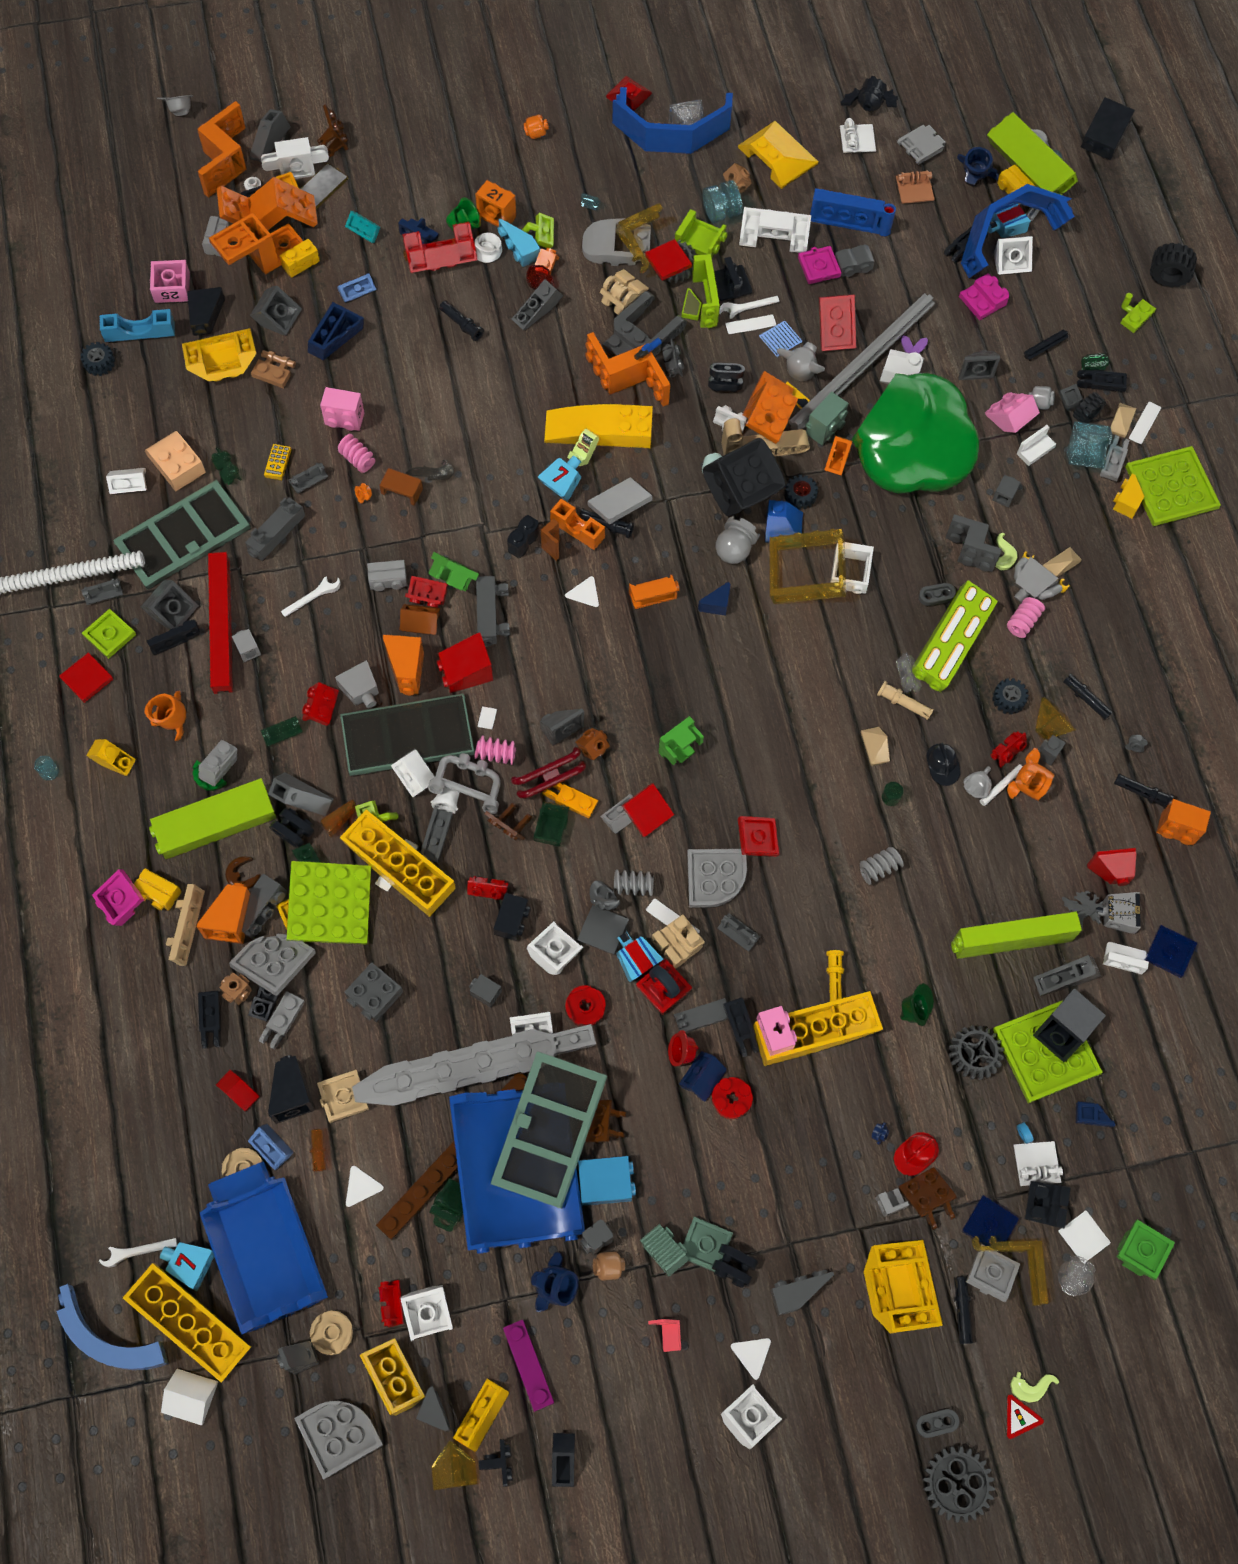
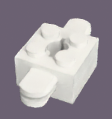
[261,137,329,179]

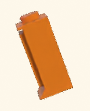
[629,575,679,609]

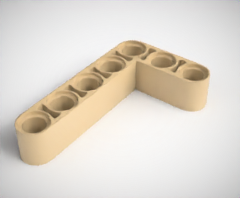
[721,418,810,456]

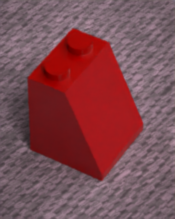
[436,632,493,693]

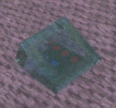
[581,193,601,210]

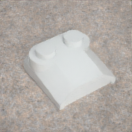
[880,349,924,384]
[527,922,583,975]
[400,1285,453,1341]
[721,1384,782,1449]

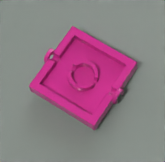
[798,246,841,284]

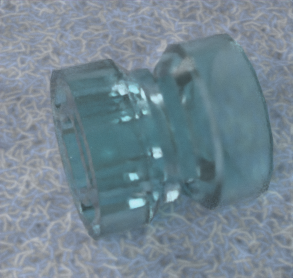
[34,756,59,781]

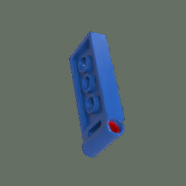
[810,188,896,237]

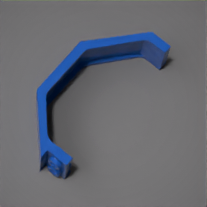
[612,87,733,154]
[961,184,1075,278]

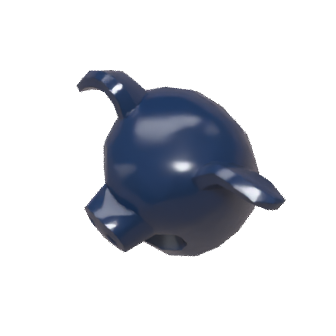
[957,147,999,186]
[531,1252,578,1312]

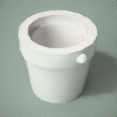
[431,787,460,814]

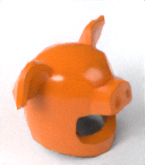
[144,691,187,741]
[1007,748,1055,801]

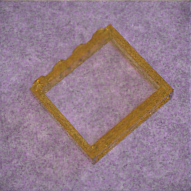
[769,529,846,604]

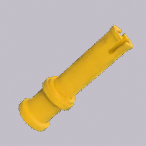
[826,950,844,1002]

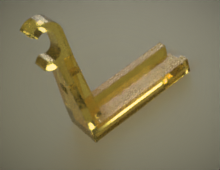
[616,203,663,273]
[972,1236,1048,1306]

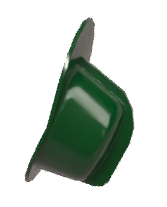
[900,983,934,1026]

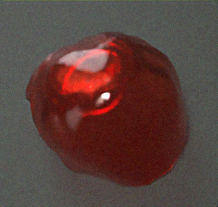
[526,265,554,290]

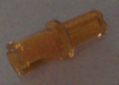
[309,1129,326,1172]

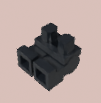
[1024,1181,1071,1229]

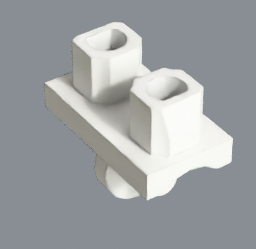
[713,405,747,433]

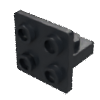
[714,257,752,301]
[478,1439,513,1487]

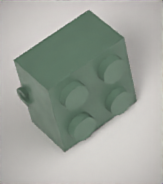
[805,391,849,446]

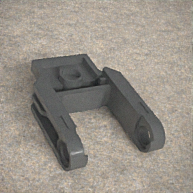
[602,291,687,357]

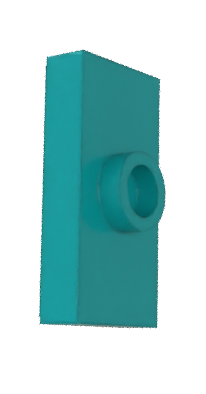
[345,211,380,243]

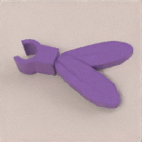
[901,336,928,354]

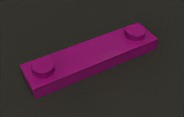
[503,1320,554,1412]

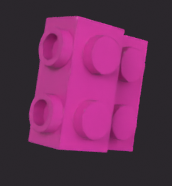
[959,273,1009,321]
[92,869,145,926]

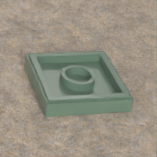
[683,1217,733,1272]

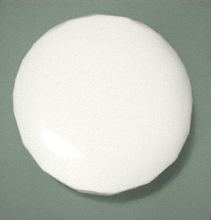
[474,233,502,263]

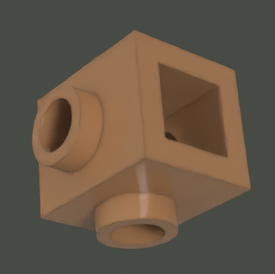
[723,163,752,194]
[219,973,252,1006]

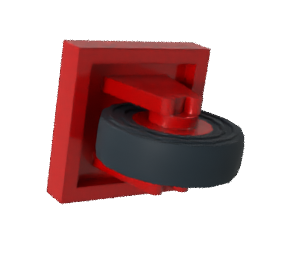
[636,958,692,1015]

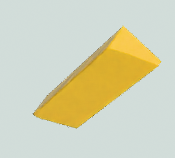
[453,1379,509,1452]

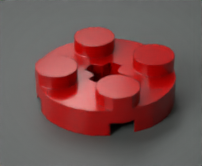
[565,985,606,1026]
[711,1077,753,1119]

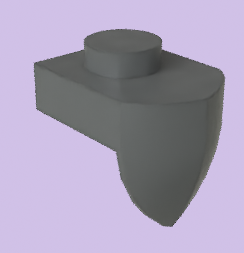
[1059,384,1084,411]

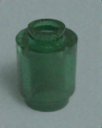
[1081,353,1109,371]
[881,782,903,806]

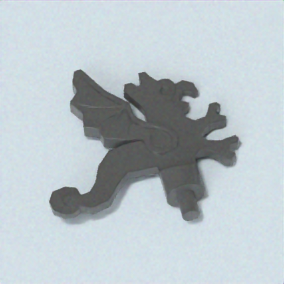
[1062,891,1104,928]

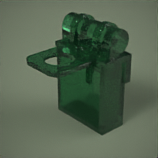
[533,802,570,847]
[429,1178,463,1232]

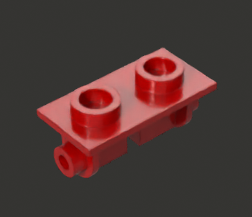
[990,731,1027,767]
[467,876,509,900]
[378,1280,404,1327]

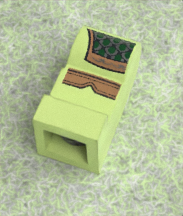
[567,429,599,466]

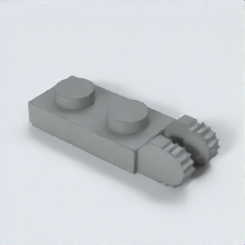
[1100,435,1130,482]
[259,991,305,1049]

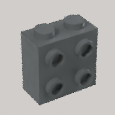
[344,962,403,1022]

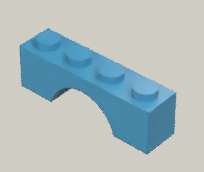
[100,309,175,342]

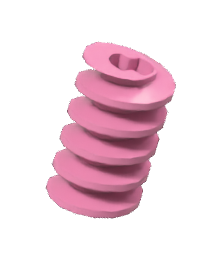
[338,434,376,473]
[1007,597,1046,638]
[475,735,516,765]

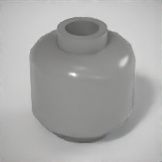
[1029,386,1055,409]

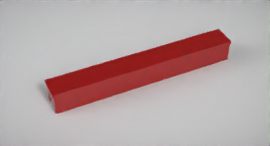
[208,552,233,694]

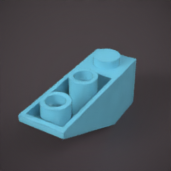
[497,219,540,267]

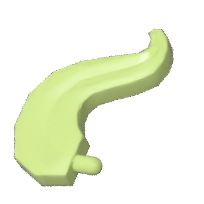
[995,533,1017,570]
[1010,1372,1059,1403]

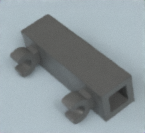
[245,497,305,561]
[476,576,510,646]

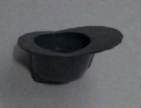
[926,742,960,786]

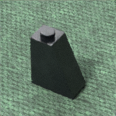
[187,287,225,336]

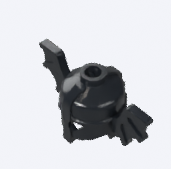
[840,76,898,112]

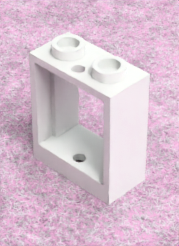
[829,541,874,594]

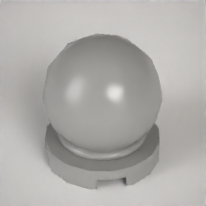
[715,516,760,564]

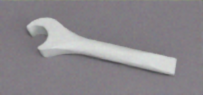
[719,296,780,319]
[281,577,340,617]
[99,1238,177,1268]

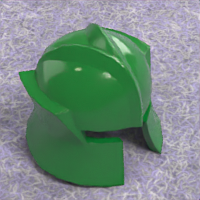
[446,197,481,231]

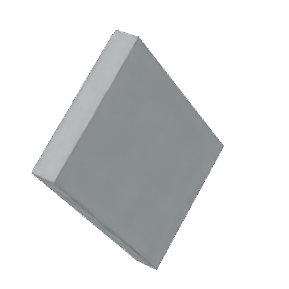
[587,477,652,524]

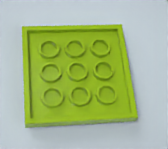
[1125,446,1221,526]
[286,861,371,945]
[993,1000,1103,1104]

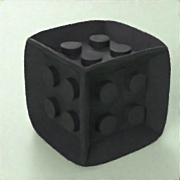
[702,438,786,516]

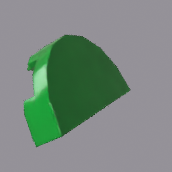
[193,760,227,791]

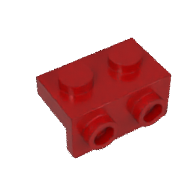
[405,576,448,608]
[302,682,339,726]

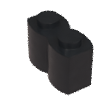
[507,515,539,558]

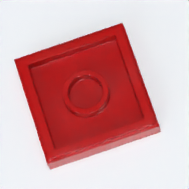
[645,239,692,281]
[59,652,114,703]
[621,783,675,837]
[738,816,780,857]

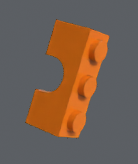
[550,499,605,550]

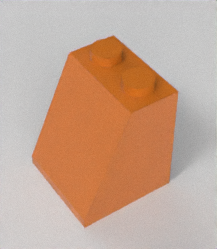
[383,635,424,696]
[197,883,250,944]

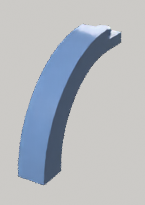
[57,1284,169,1370]

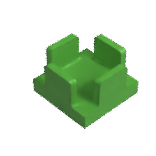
[429,552,479,591]
[659,716,704,765]
[1116,1219,1175,1280]

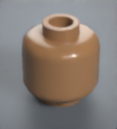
[593,1251,625,1281]

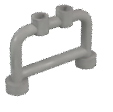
[428,753,501,814]

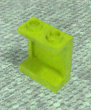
[675,209,728,258]

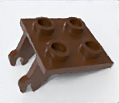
[317,104,348,157]
[485,803,532,840]
[572,1100,626,1143]
[898,1167,957,1230]

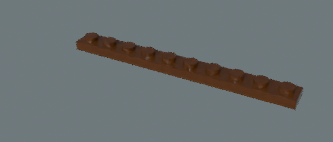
[376,1072,527,1241]

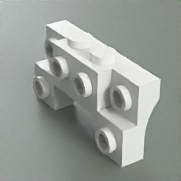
[739,207,811,253]

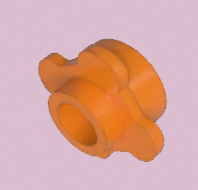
[354,483,372,503]

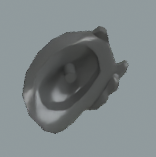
[589,881,620,910]

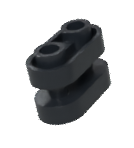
[708,363,745,392]
[269,808,314,849]
[712,1244,758,1288]

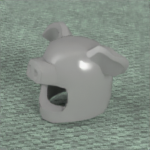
[777,342,825,381]

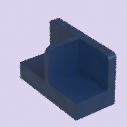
[398,217,438,244]

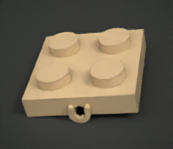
[317,1070,369,1123]

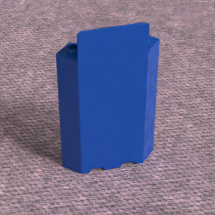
[200,1162,328,1335]

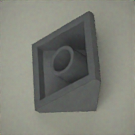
[416,1386,452,1432]

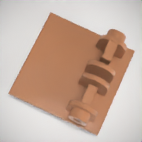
[896,170,935,204]

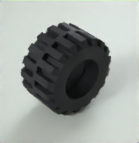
[1150,243,1197,288]

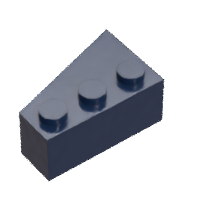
[308,302,364,360]

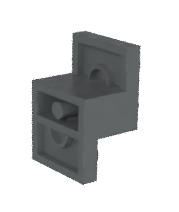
[946,514,1001,572]

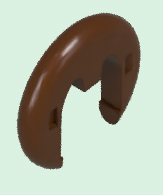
[225,856,261,889]

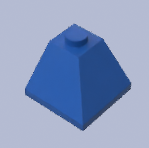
[765,500,803,545]

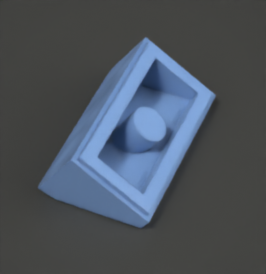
[337,274,376,303]
[248,1124,294,1170]

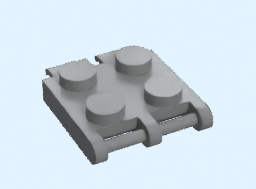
[897,125,946,165]

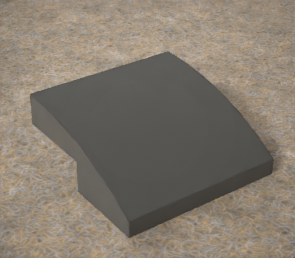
[577,905,629,955]

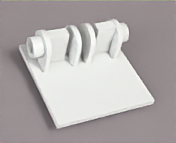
[840,118,876,153]
[1013,1141,1063,1186]

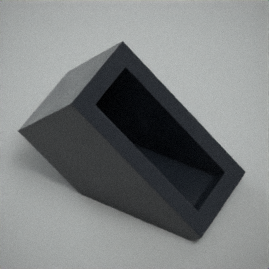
[552,1433,575,1487]

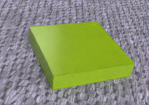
[82,609,136,659]

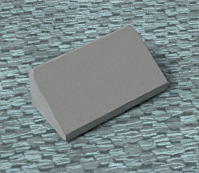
[600,794,633,834]

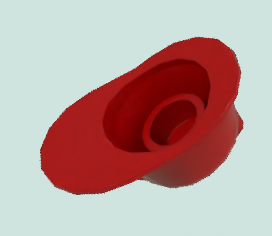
[668,1030,699,1067]
[894,1132,939,1176]

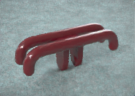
[511,747,586,798]

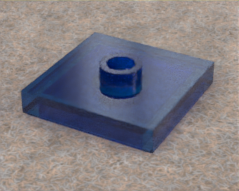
[1144,925,1197,978]
[961,1195,1019,1253]

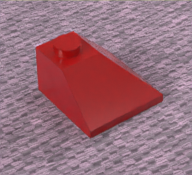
[606,76,652,111]
[1087,848,1136,886]

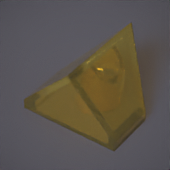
[1035,697,1075,740]
[431,1440,478,1490]

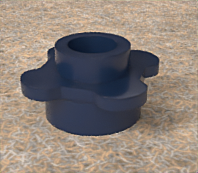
[872,1122,889,1145]

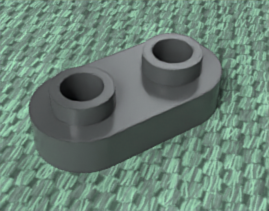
[918,583,956,606]
[915,1409,959,1438]

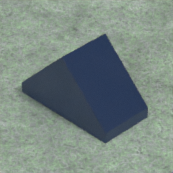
[698,582,730,616]

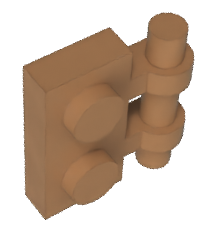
[251,350,296,389]

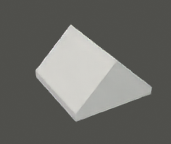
[993,236,1033,274]
[161,1369,218,1426]

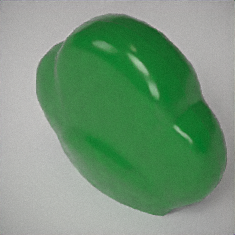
[852,373,979,494]

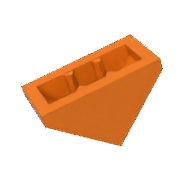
[825,436,853,475]

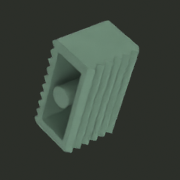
[640,1224,688,1277]

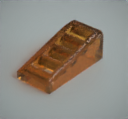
[321,800,356,838]

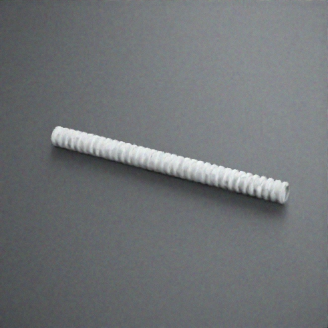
[0,550,145,594]

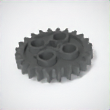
[922,1446,995,1523]

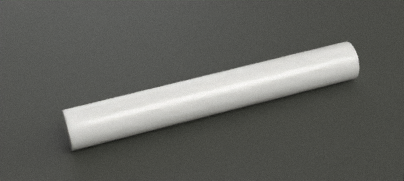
[980,764,1023,806]

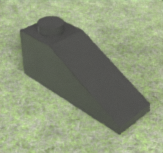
[1033,955,1101,996]

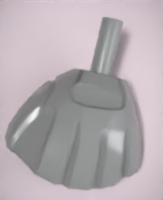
[963,766,992,798]

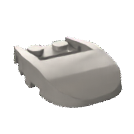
[582,218,651,266]

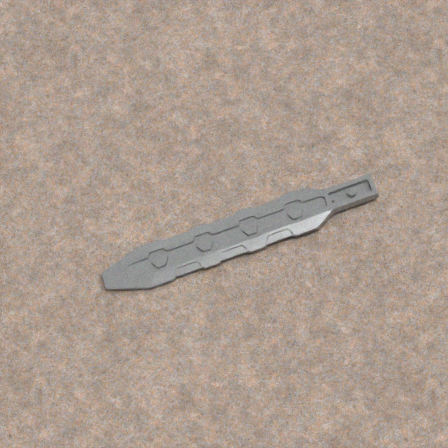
[352,1024,596,1106]

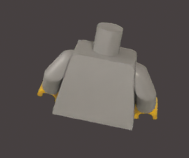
[1014,551,1070,603]

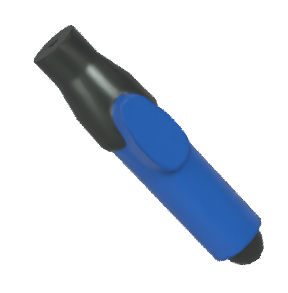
[634,338,663,360]

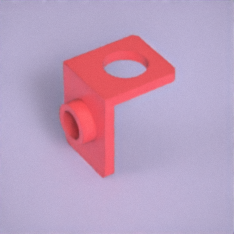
[648,1319,681,1352]

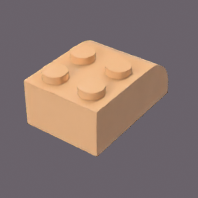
[145,431,206,492]

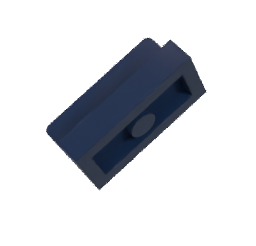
[679,1051,727,1102]

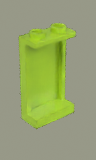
[692,254,720,328]

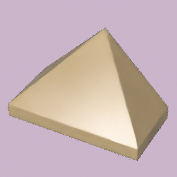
[1109,403,1136,438]
[1042,547,1082,577]
[861,727,890,766]

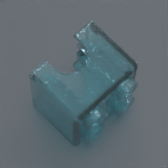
[1066,421,1113,469]

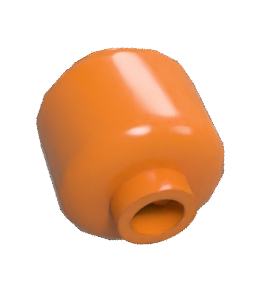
[524,115,549,139]

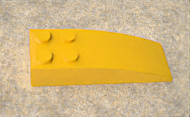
[544,404,653,448]
[340,809,456,917]
[753,991,883,1066]
[123,1263,251,1383]

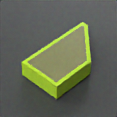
[681,288,702,320]

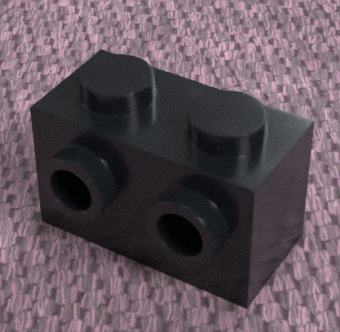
[493,893,531,941]

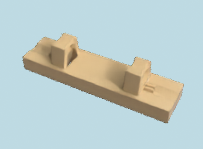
[166,884,205,966]

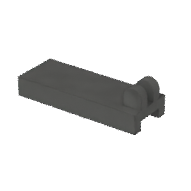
[420,808,453,863]
[674,998,728,1033]

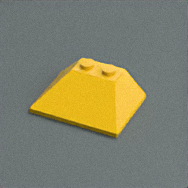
[738,121,819,189]
[182,328,256,381]
[864,1240,943,1334]

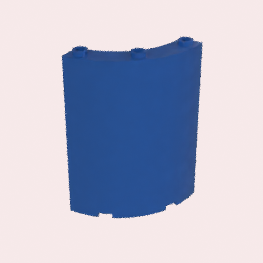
[449,1082,585,1254]

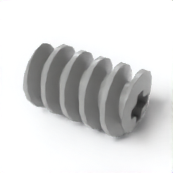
[860,847,904,885]
[614,870,654,896]

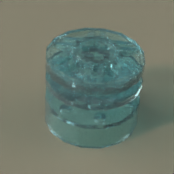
[702,180,742,223]

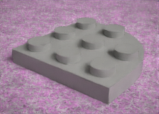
[687,849,747,908]
[229,934,316,996]
[294,1401,383,1480]

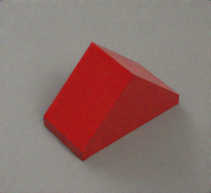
[216,1070,260,1112]

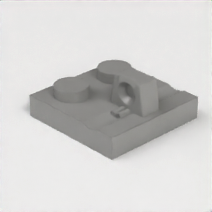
[966,1244,1020,1302]

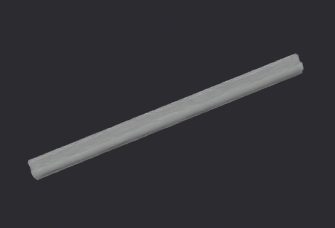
[788,293,935,430]

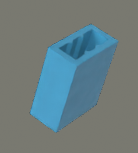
[578,1156,636,1206]

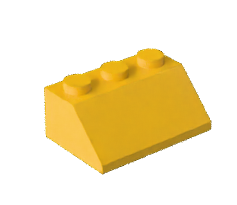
[360,1338,425,1415]

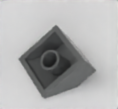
[250,285,302,336]
[141,580,199,630]

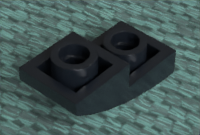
[248,986,280,1022]

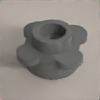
[1125,735,1148,753]

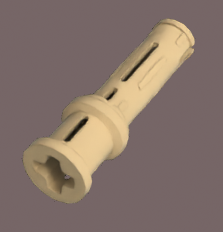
[877,681,934,720]

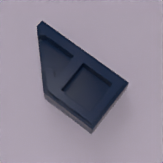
[1076,1102,1115,1127]

